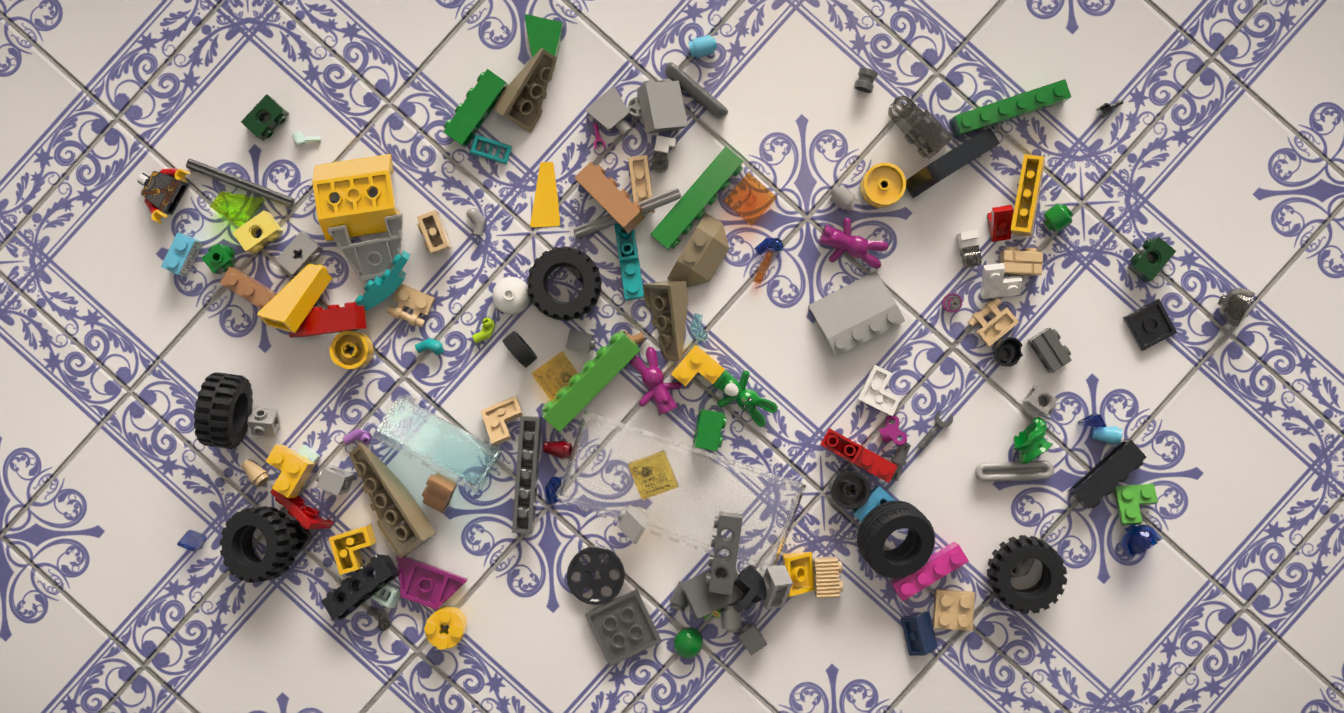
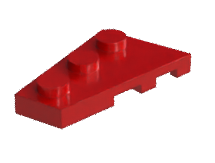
[270,489,334,530]

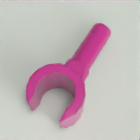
[593,123,605,149]

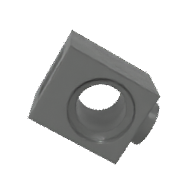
[566,329,596,353]
[737,622,767,656]

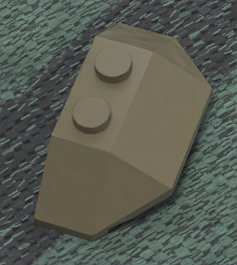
[667,213,729,288]

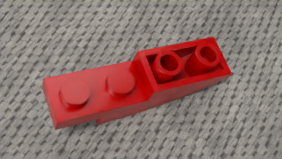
[820,428,898,483]

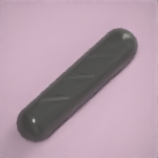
[665,62,728,118]

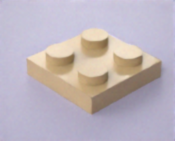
[933,589,975,631]

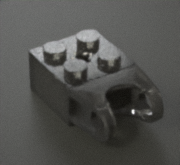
[888,96,954,160]

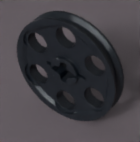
[567,546,625,605]

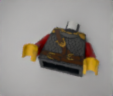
[137,168,190,224]

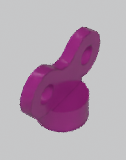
[879,415,907,446]

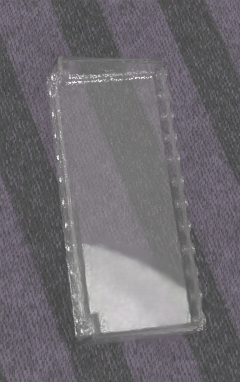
[557,410,806,572]

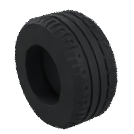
[857,500,935,578]

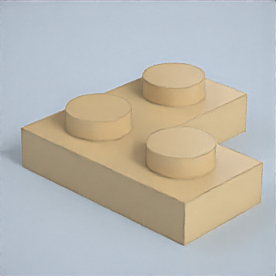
[481,396,523,446]

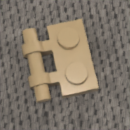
[387,283,436,327]
[968,297,1019,347]

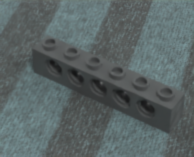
[512,416,542,534]

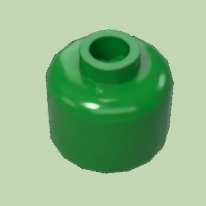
[1043,203,1074,232]

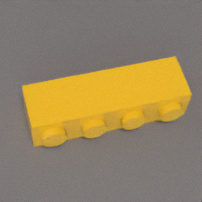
[1011,154,1045,237]

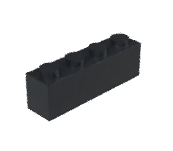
[1068,439,1147,509]

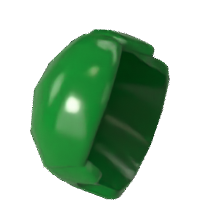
[674,627,703,659]

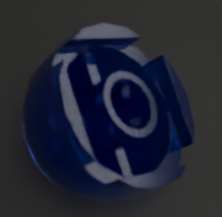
[1121,524,1163,560]

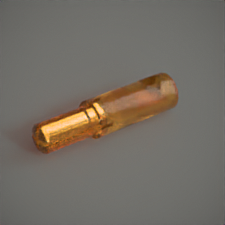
[753,250,773,284]

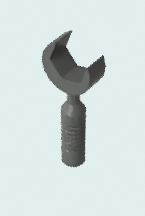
[917,411,953,450]

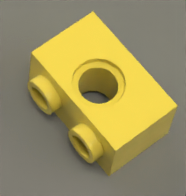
[233,211,283,253]

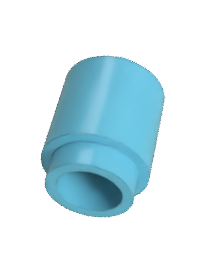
[688,35,717,58]

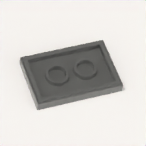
[680,568,744,620]

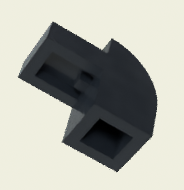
[733,565,766,613]

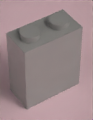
[637,79,688,134]

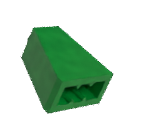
[524,14,564,72]

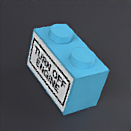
[161,232,203,277]

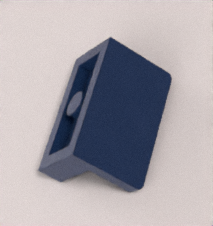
[901,611,937,656]

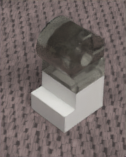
[652,135,676,174]
[956,229,982,268]

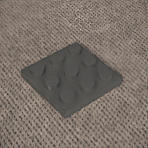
[585,589,662,666]

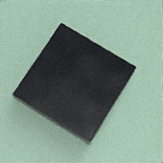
[1123,299,1177,351]

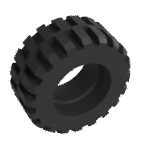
[527,246,602,321]
[194,372,253,449]
[219,506,298,583]
[987,535,1067,614]

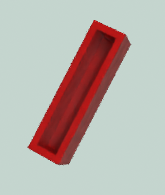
[289,302,367,338]

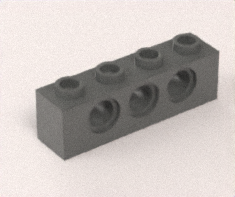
[706,511,743,595]

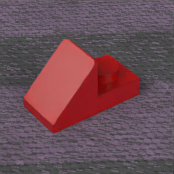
[987,205,1014,242]

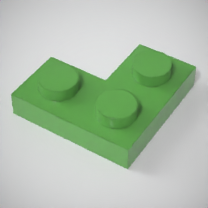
[1114,484,1158,526]

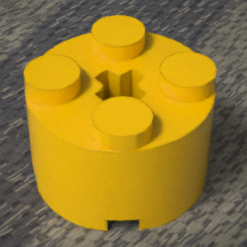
[329,331,374,369]
[424,606,467,650]

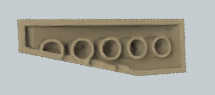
[349,443,437,559]

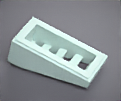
[359,576,401,608]

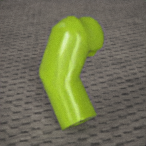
[472,318,495,344]

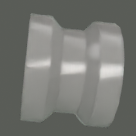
[627,97,643,119]

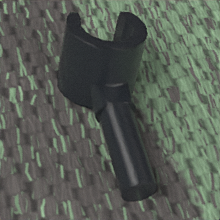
[1097,100,1123,118]

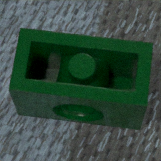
[241,94,289,141]
[1127,236,1176,282]

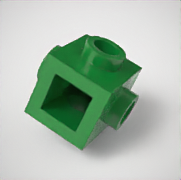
[202,244,238,274]

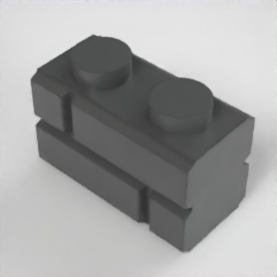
[1027,328,1072,373]

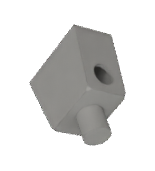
[585,86,631,135]

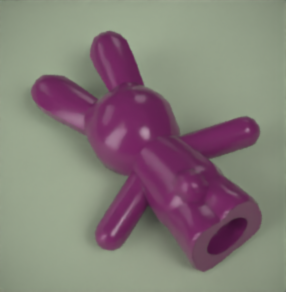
[819,218,889,269]
[629,347,682,416]

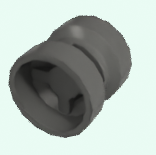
[854,68,878,93]

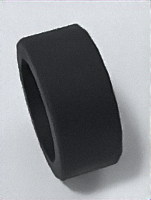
[503,331,537,368]

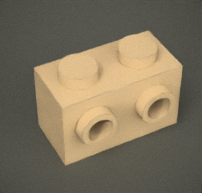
[417,210,453,255]

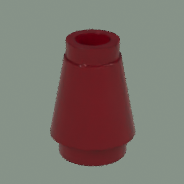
[543,441,573,460]

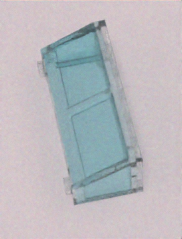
[372,394,503,493]

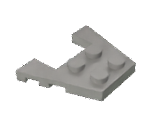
[327,213,403,281]

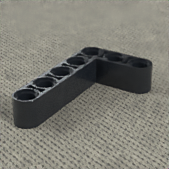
[906,127,1000,198]

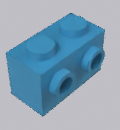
[851,484,895,522]

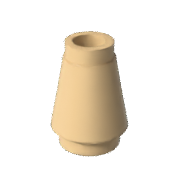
[241,459,270,487]

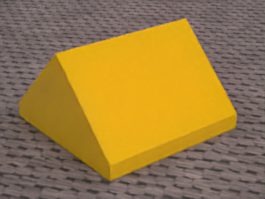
[782,552,815,597]

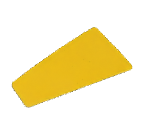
[530,162,560,227]

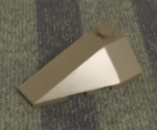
[492,48,557,133]
[643,280,688,361]

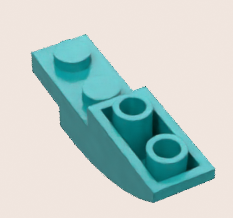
[614,223,644,301]
[354,250,410,311]

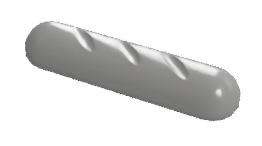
[975,460,1054,482]

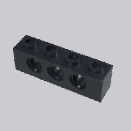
[321,554,400,620]

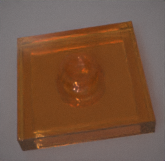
[723,172,777,227]

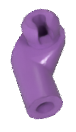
[343,429,372,445]

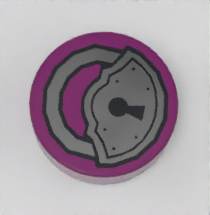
[942,293,962,313]

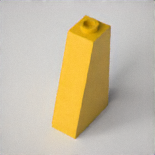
[257,264,332,333]

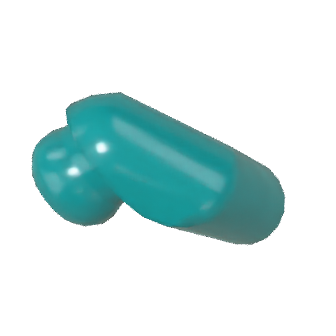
[415,338,444,355]

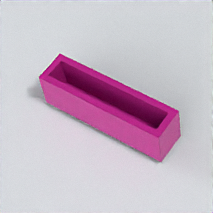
[889,542,969,601]

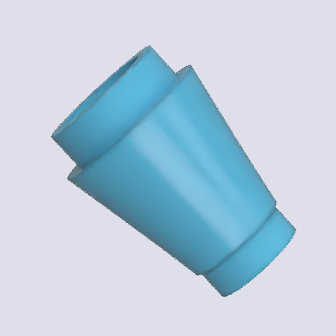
[1092,426,1122,445]

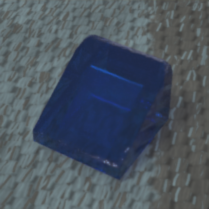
[1077,413,1106,427]
[177,530,206,552]

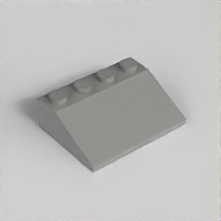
[808,271,905,356]

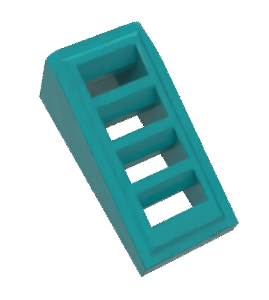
[469,134,512,165]

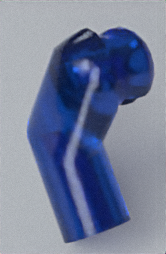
[754,237,784,255]

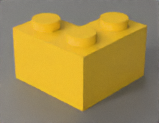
[671,345,725,386]
[266,444,316,498]
[329,524,377,575]

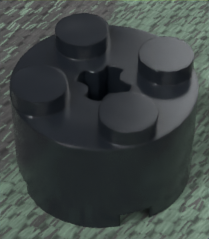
[829,469,870,510]

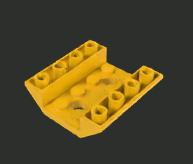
[312,154,400,241]

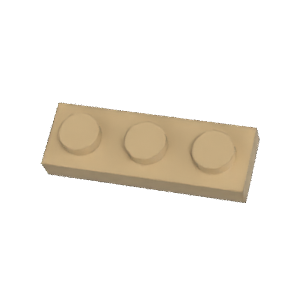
[628,155,655,214]

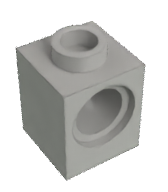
[1023,385,1058,415]

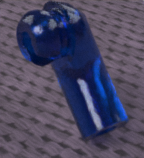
[545,476,562,505]

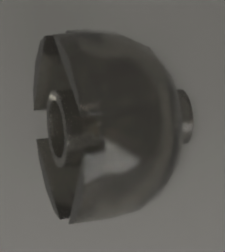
[1217,288,1255,327]

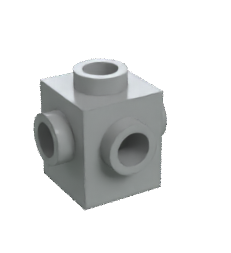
[247,408,280,437]

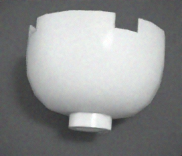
[492,277,531,315]

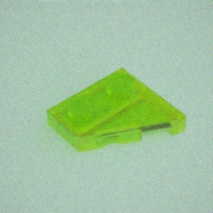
[209,191,265,228]

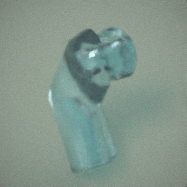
[690,313,708,341]

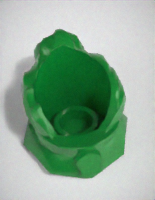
[1012,417,1053,465]

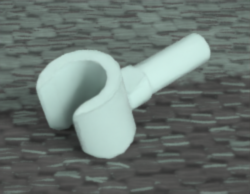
[292,132,321,145]

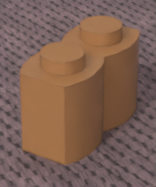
[422,471,458,513]

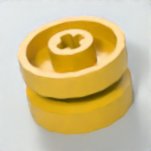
[860,163,906,208]

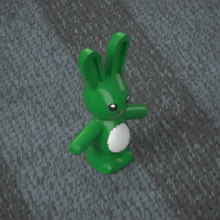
[713,369,778,427]

